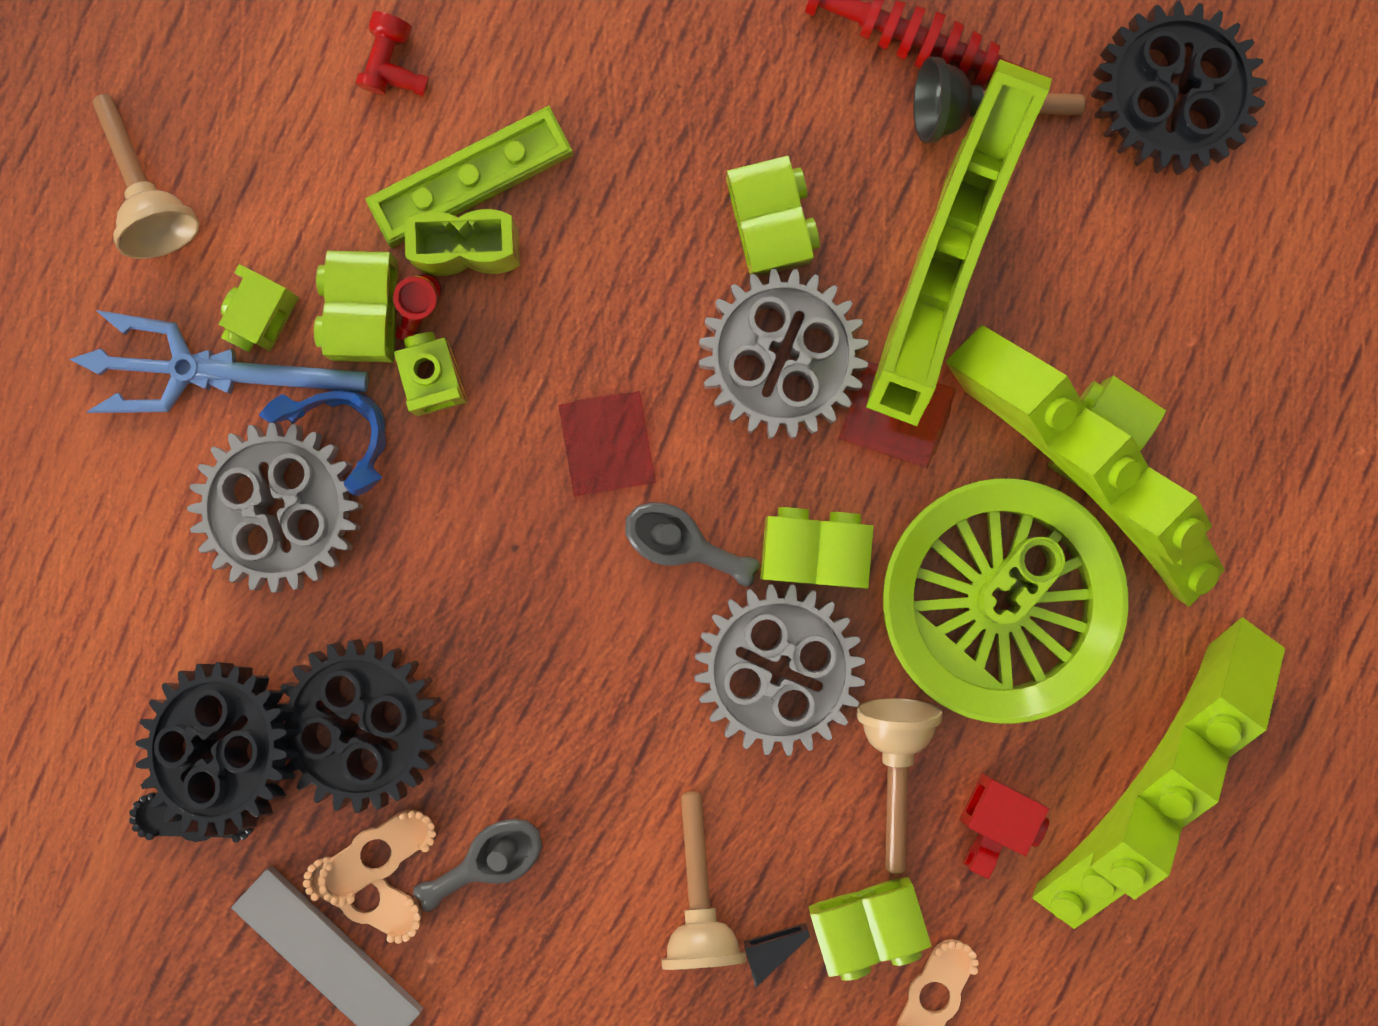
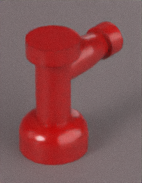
[355,11,429,97]
[393,274,442,341]

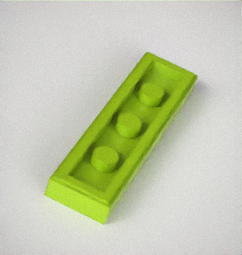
[365,106,574,248]

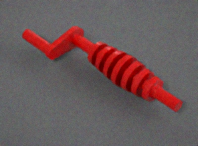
[804,0,1042,86]

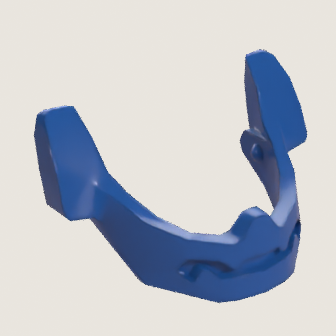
[259,390,386,496]

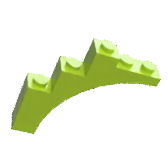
[866,60,1052,426]
[945,325,1225,607]
[1032,617,1285,929]

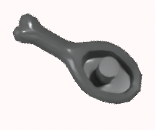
[625,502,761,587]
[413,818,543,912]

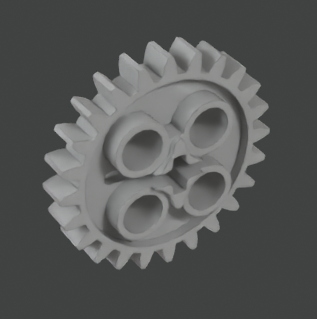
[699,268,868,439]
[187,423,363,592]
[694,584,865,756]

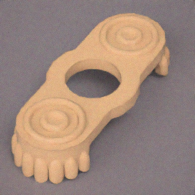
[318,809,436,906]
[303,856,422,944]
[896,939,979,1026]

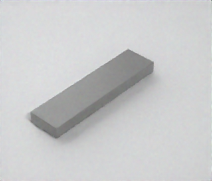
[231,865,424,1026]

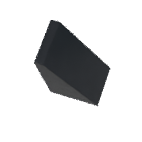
[744,923,810,987]

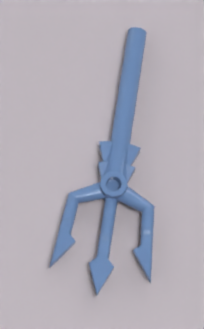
[69,310,369,413]

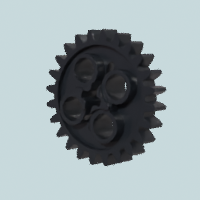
[1091,1,1267,175]
[276,639,445,813]
[135,662,300,837]

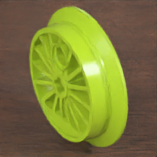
[883,479,1128,724]

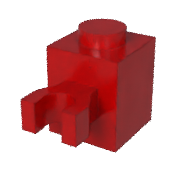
[959,773,1050,880]

